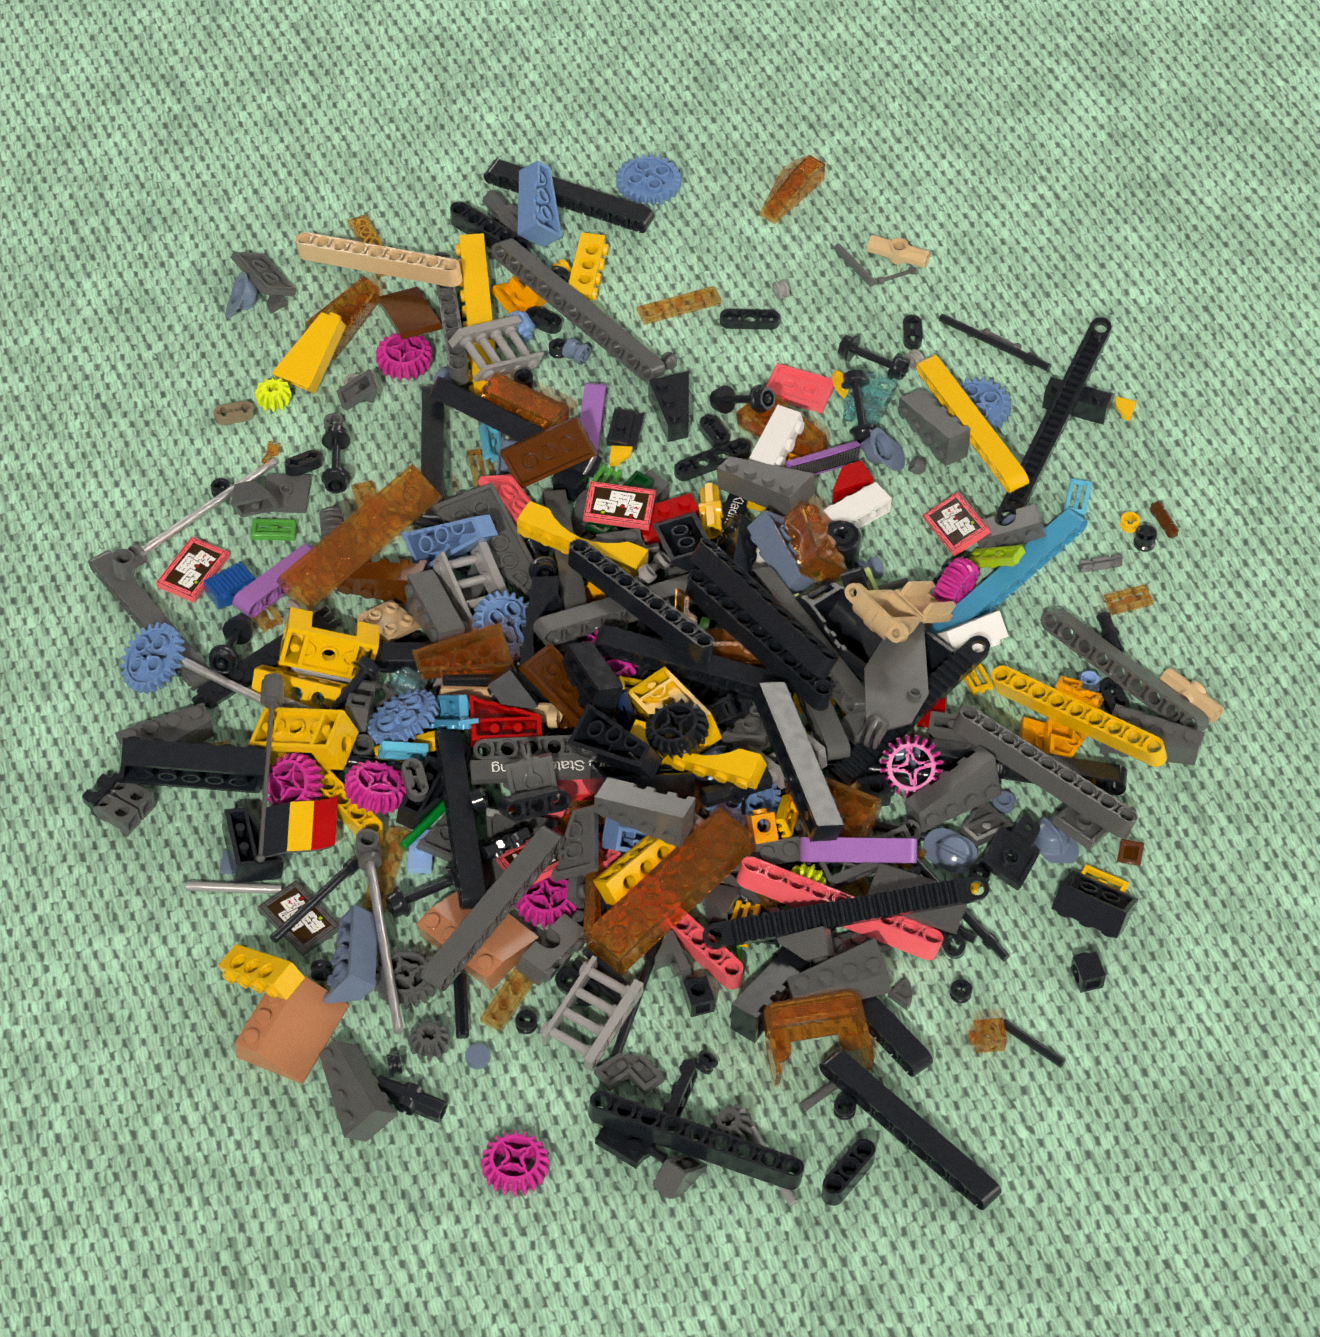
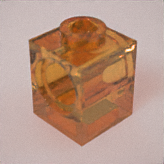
[968,1018,1007,1054]

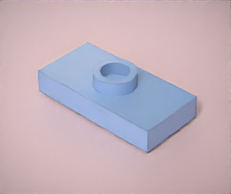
[407,829,433,874]

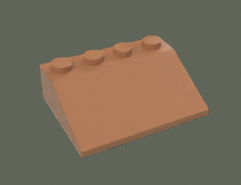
[416,891,540,991]
[234,974,349,1084]

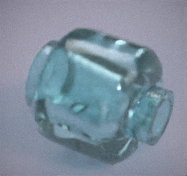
[390,667,426,696]

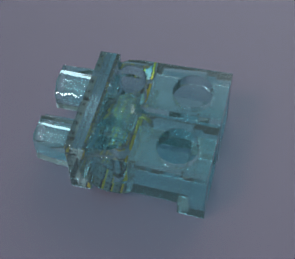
[843,372,896,424]

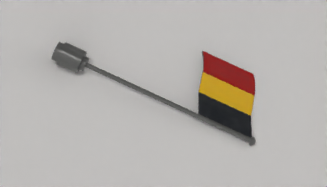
[256,673,338,862]

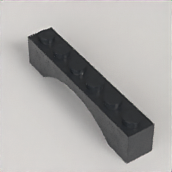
[517,576,564,703]

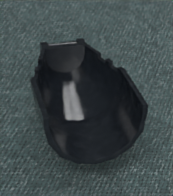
[795,578,955,688]

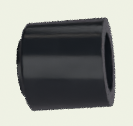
[820,520,861,572]

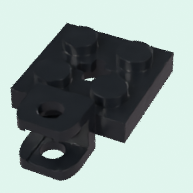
[978,816,1040,891]

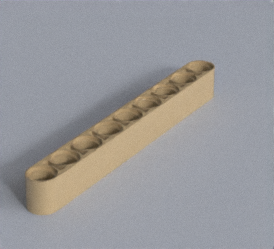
[295,232,463,287]

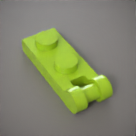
[967,545,1025,568]

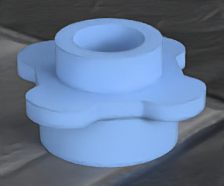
[1078,671,1101,693]

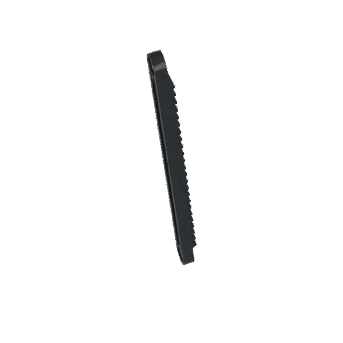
[997,317,1112,525]
[797,635,990,822]
[702,876,989,949]

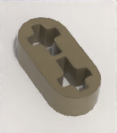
[214,401,255,425]

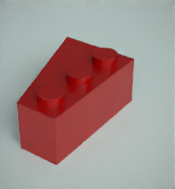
[630,493,699,547]
[468,695,542,747]

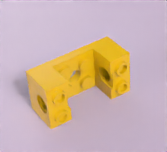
[279,607,380,679]
[628,666,722,754]
[248,707,359,770]

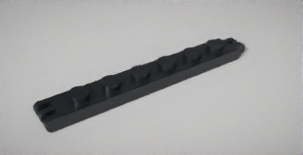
[191,607,340,709]

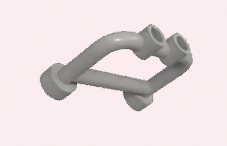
[635,551,672,583]

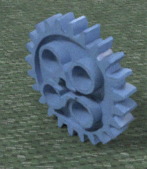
[616,154,681,206]
[941,377,1011,431]
[471,591,540,663]
[120,622,186,694]
[367,688,440,745]
[706,780,782,833]

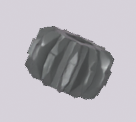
[408,1018,450,1062]
[710,1103,754,1140]

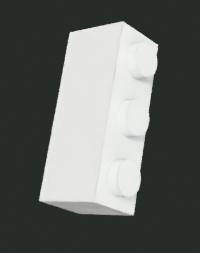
[749,405,805,467]
[822,482,892,529]
[935,611,1008,653]

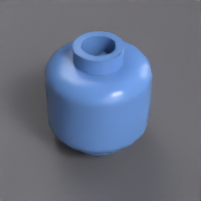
[506,310,535,342]

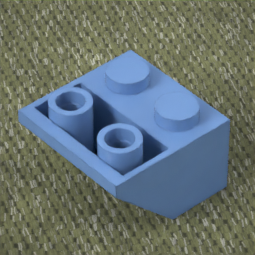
[601,817,647,852]

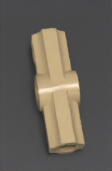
[867,235,931,268]
[1159,668,1224,723]

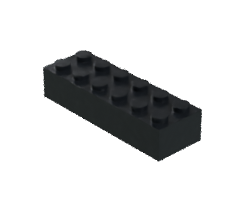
[118,736,265,793]

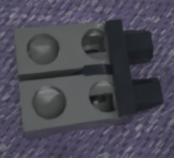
[82,773,156,837]

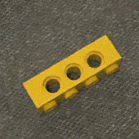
[568,232,609,303]
[251,664,348,710]
[593,835,687,907]
[217,944,305,1000]

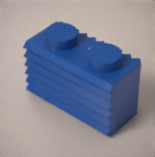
[203,561,256,610]

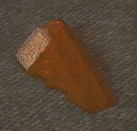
[759,155,825,224]

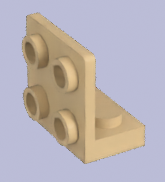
[357,600,420,643]

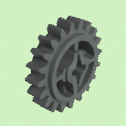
[374,946,438,1009]

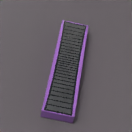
[785,441,861,475]

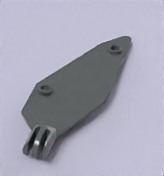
[855,622,929,750]

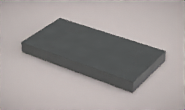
[868,863,968,934]

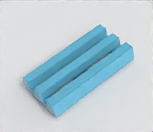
[478,423,502,463]
[1063,478,1092,518]
[378,741,428,761]

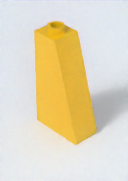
[272,312,346,394]

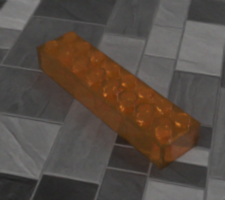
[276,463,442,611]
[584,807,756,976]

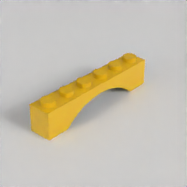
[517,501,648,578]
[630,720,767,790]

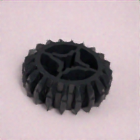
[645,698,709,760]

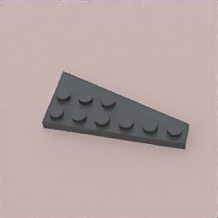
[432,483,533,600]

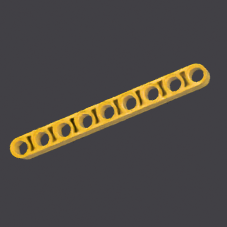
[916,354,1029,493]
[991,665,1167,767]

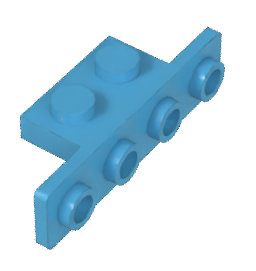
[429,694,479,729]

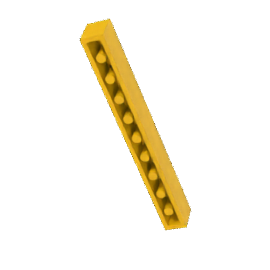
[456,233,500,404]

